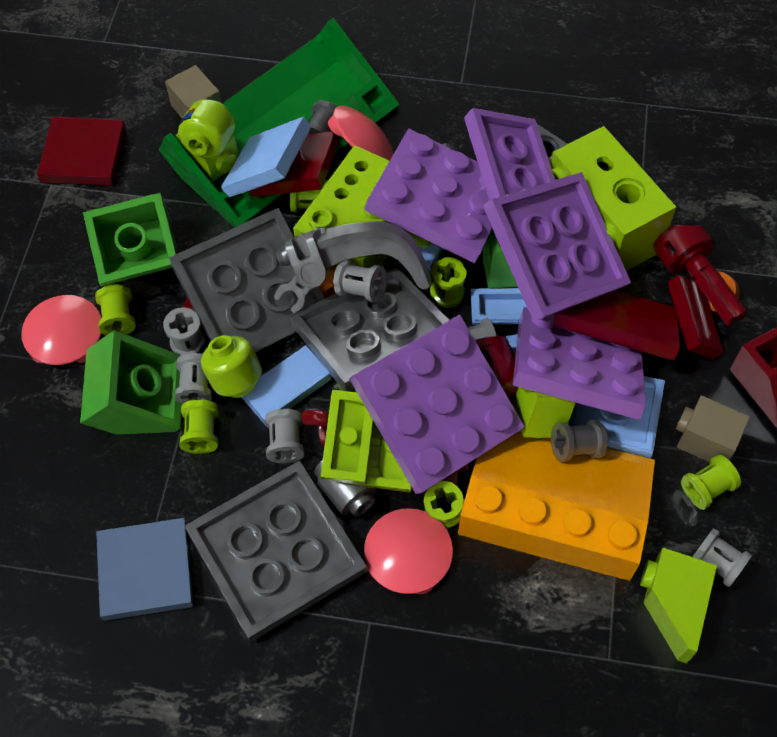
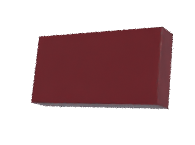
[668,275,724,360]

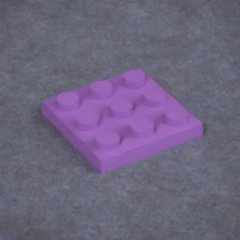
[364,128,492,263]
[483,172,631,322]
[513,307,646,420]
[349,315,525,494]

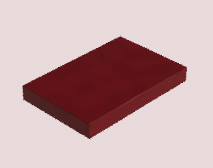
[553,290,680,360]

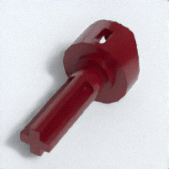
[653,225,747,326]

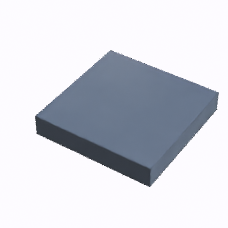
[96,518,194,621]

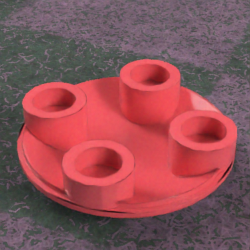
[328,105,393,161]
[22,295,102,365]
[364,508,453,595]

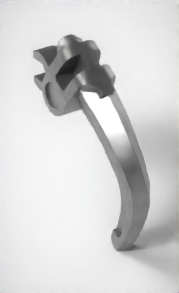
[274,221,431,313]

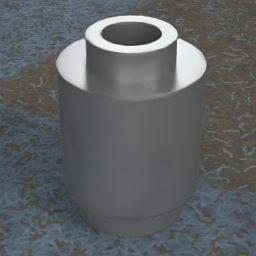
[314,460,377,517]

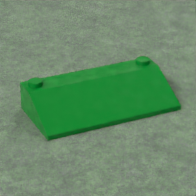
[159,18,400,228]

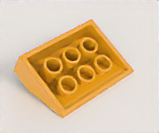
[458,431,655,581]

